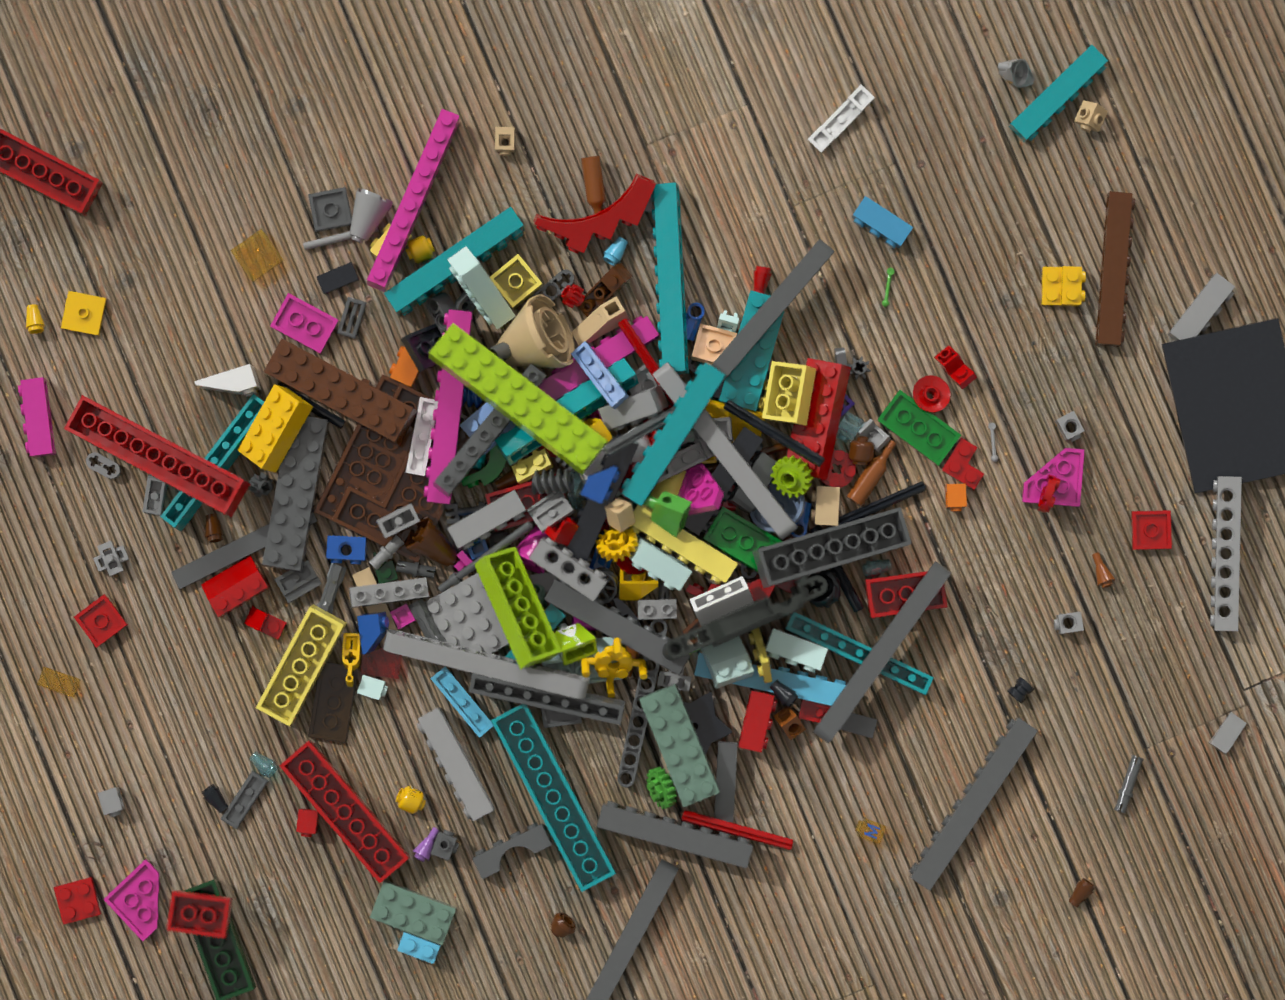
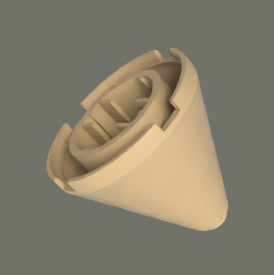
[495,294,575,368]

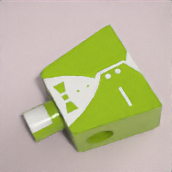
[554,623,598,666]

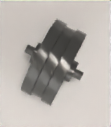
[584,567,620,604]

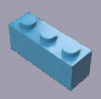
[851,196,913,249]

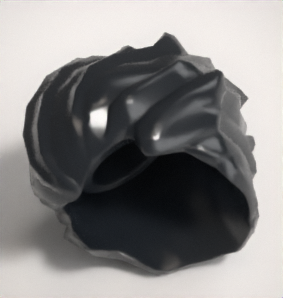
[808,570,841,608]

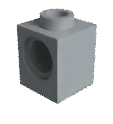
[1055,411,1084,442]
[1053,611,1084,634]
[97,787,125,817]

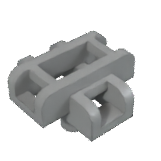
[93,541,129,576]
[657,669,692,692]

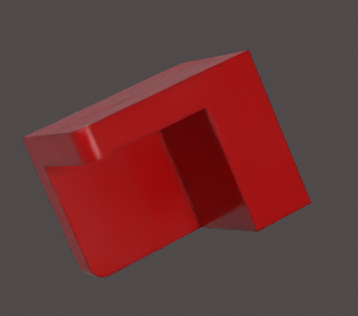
[545,517,579,546]

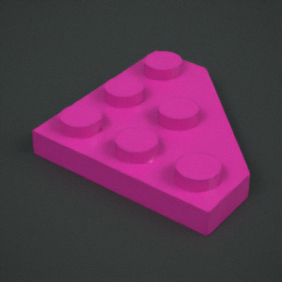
[1022,448,1085,507]
[678,463,724,515]
[103,859,160,941]

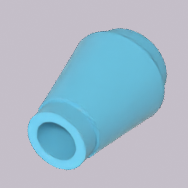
[603,237,628,266]

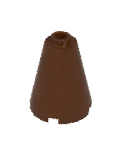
[404,517,458,567]

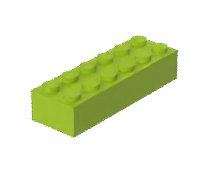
[474,546,562,670]

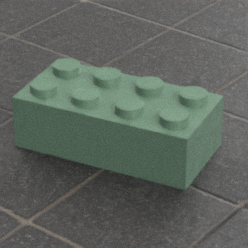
[370,880,457,945]

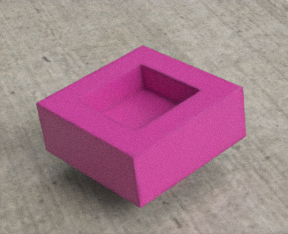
[390,603,416,629]

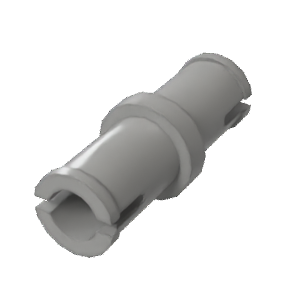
[369,535,404,570]

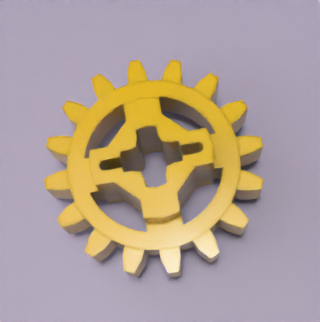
[596,526,638,562]

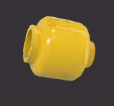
[405,236,435,263]
[396,786,426,814]

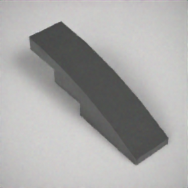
[714,741,737,823]

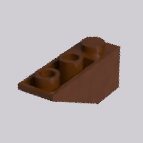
[578,263,633,317]

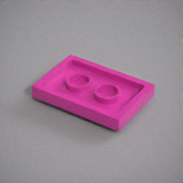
[270,293,339,354]

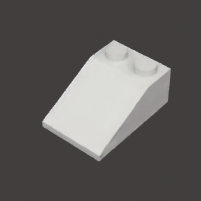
[194,364,261,397]

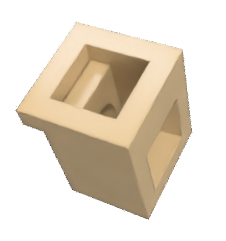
[495,127,515,156]

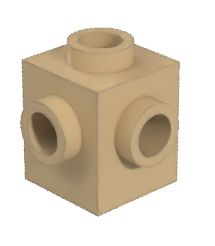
[1074,100,1108,133]

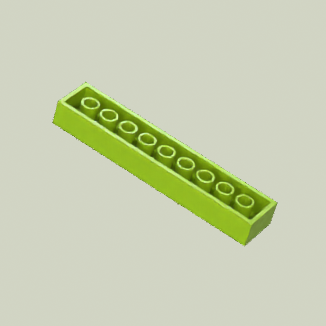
[429,323,607,475]

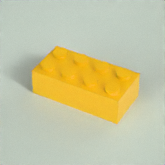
[238,384,313,473]

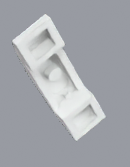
[808,85,875,153]

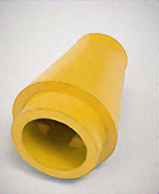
[26,304,45,334]

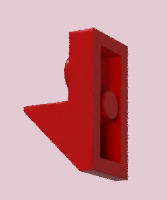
[244,606,287,640]

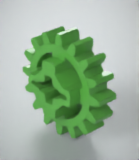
[646,767,677,809]

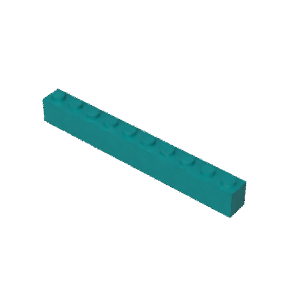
[651,182,689,375]

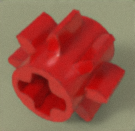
[561,284,585,308]

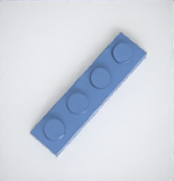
[571,341,629,409]

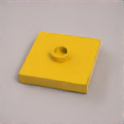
[61,291,107,336]

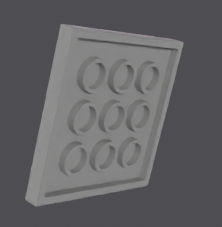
[425,573,509,671]

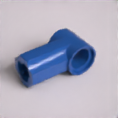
[686,303,705,341]
[790,502,812,539]

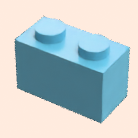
[397,931,441,964]

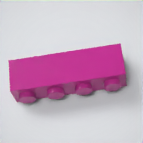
[18,377,56,457]

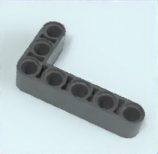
[426,292,511,361]

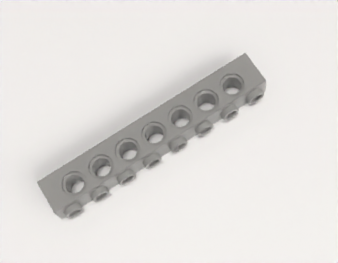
[1210,476,1242,631]

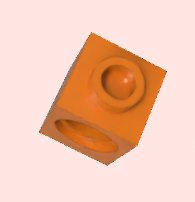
[945,484,967,512]

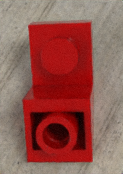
[934,345,977,390]

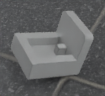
[858,419,891,452]

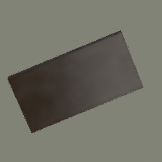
[308,662,359,743]

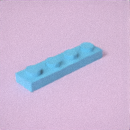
[430,666,493,738]

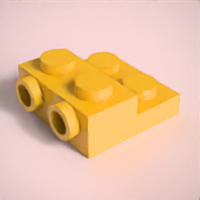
[1041,266,1086,307]

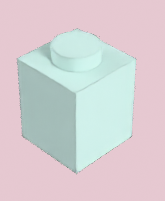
[357,675,388,700]

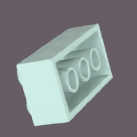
[448,247,516,329]

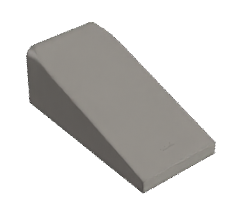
[142,475,168,516]
[1209,712,1246,754]

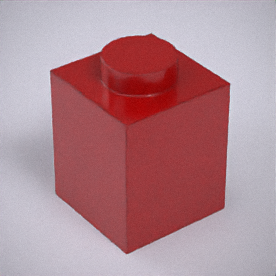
[296,808,319,837]

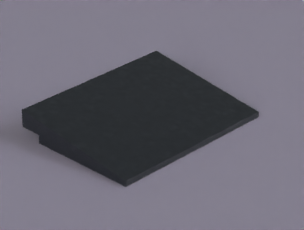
[1162,318,1285,493]

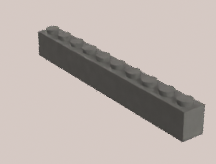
[909,717,1038,891]

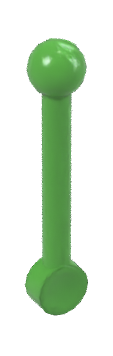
[882,268,894,307]

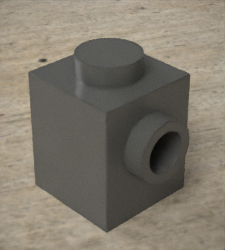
[431,829,460,861]

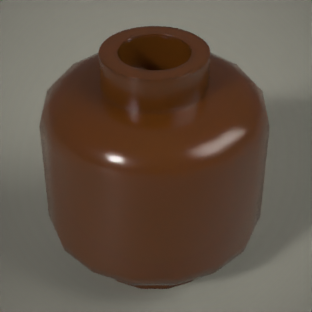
[849,436,875,465]

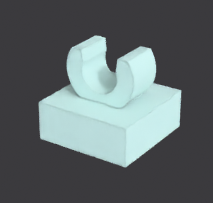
[717,310,739,332]

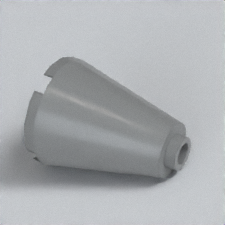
[350,188,393,243]

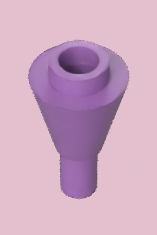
[412,827,439,862]

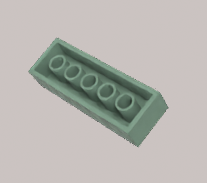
[639,683,720,807]

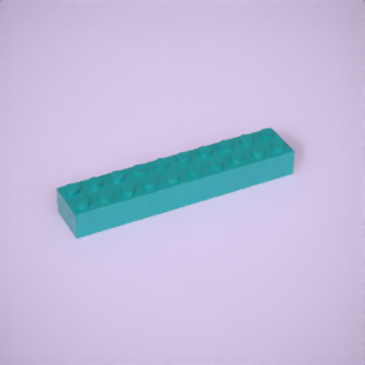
[491,704,616,892]

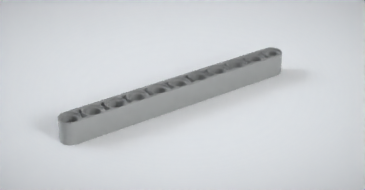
[653,362,797,540]
[383,629,589,699]

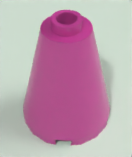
[516,524,556,574]

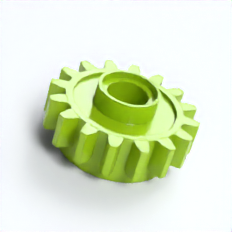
[770,455,813,498]

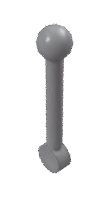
[988,422,998,462]

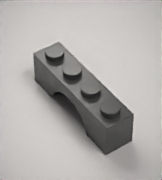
[472,822,552,879]

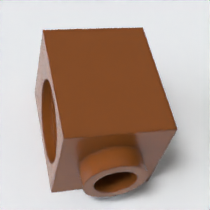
[773,706,806,741]

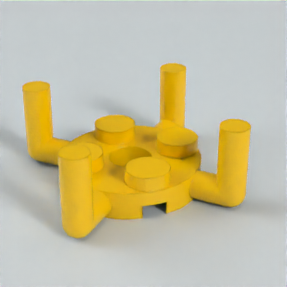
[581,638,648,698]

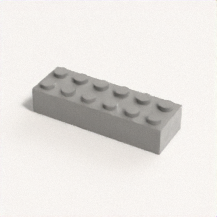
[417,707,495,821]

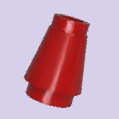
[754,266,772,294]

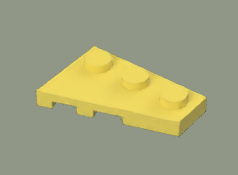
[748,627,772,683]

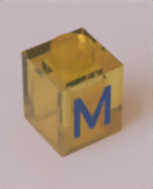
[855,817,886,844]

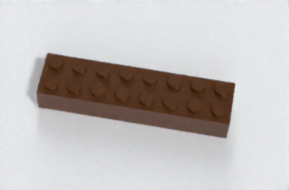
[263,338,418,445]

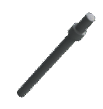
[438,521,533,592]

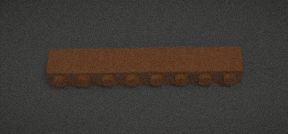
[1095,191,1135,347]

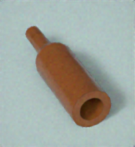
[581,156,606,214]
[846,440,896,507]

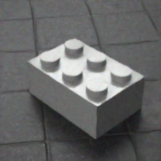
[598,385,669,432]

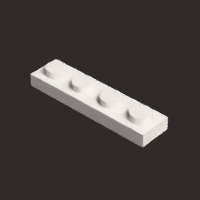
[406,397,438,476]

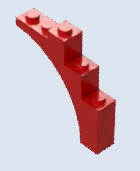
[533,174,656,254]

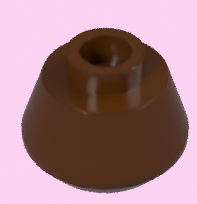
[551,913,576,938]

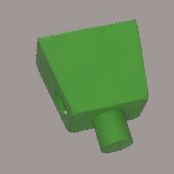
[644,491,692,537]

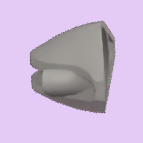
[998,59,1035,88]

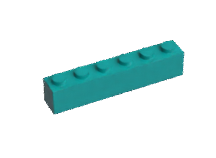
[1008,45,1108,143]

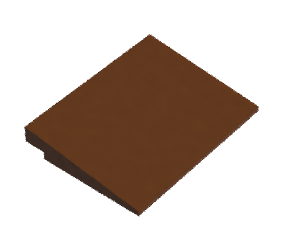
[314,374,470,562]

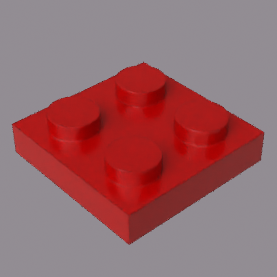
[1131,510,1172,550]
[74,594,128,648]
[53,877,102,925]

